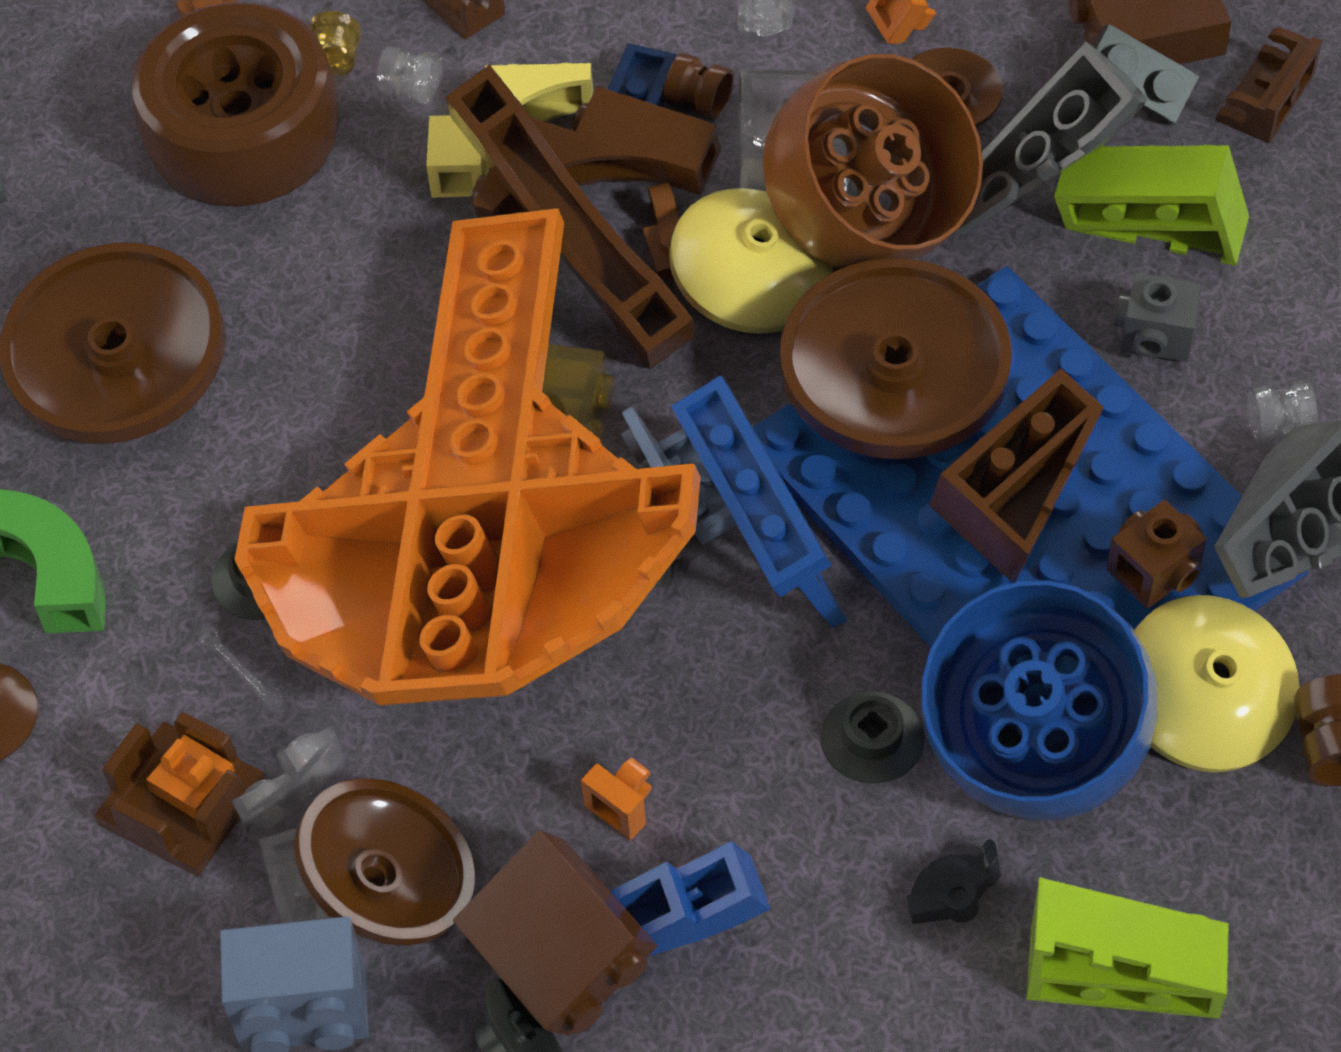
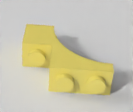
[426,63,593,197]

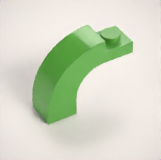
[0,489,106,633]

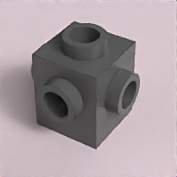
[1114,272,1203,362]

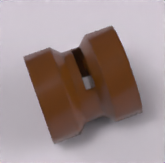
[663,52,734,119]

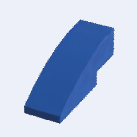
[610,841,771,956]

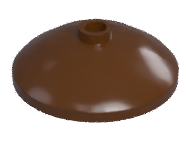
[295,778,475,946]

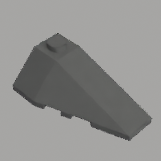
[957,41,1148,235]
[1214,420,1341,598]

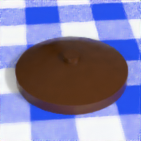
[0,242,226,444]
[780,258,1012,459]

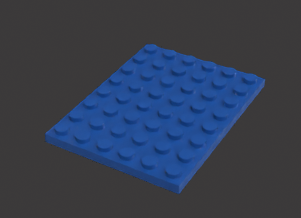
[753,266,1309,752]

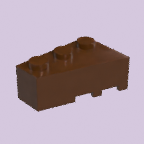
[929,369,1104,583]

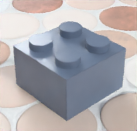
[220,916,369,1052]

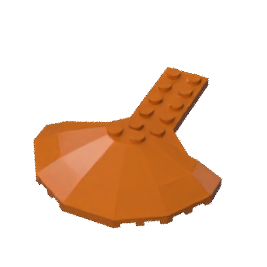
[234,208,701,706]

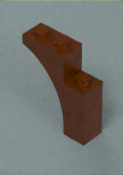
[471,86,721,218]

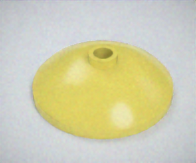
[669,188,833,334]
[1134,595,1300,772]

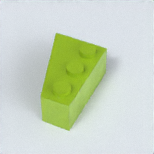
[1054,145,1249,266]
[1026,877,1229,1019]

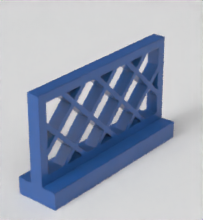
[671,375,848,628]

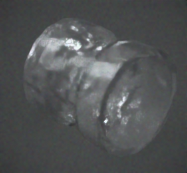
[377,45,443,106]
[1245,380,1318,443]

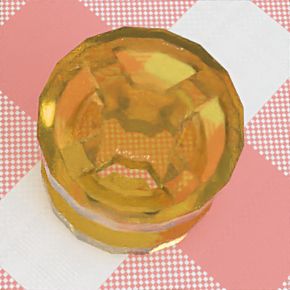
[309,11,362,75]

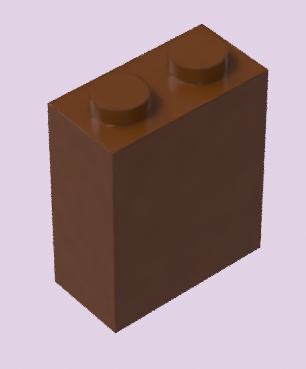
[1068,0,1232,64]
[452,830,658,1036]

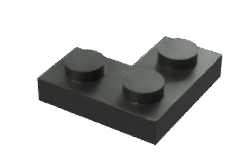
[1093,24,1199,145]

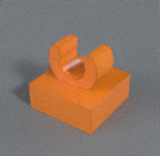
[865,0,936,44]
[146,735,235,819]
[581,757,652,841]

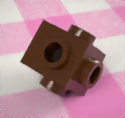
[1106,499,1207,609]

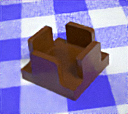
[94,712,266,877]

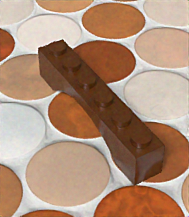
[445,64,694,369]

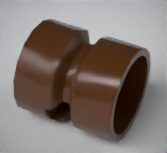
[1293,674,1341,787]

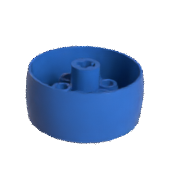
[921,581,1158,821]

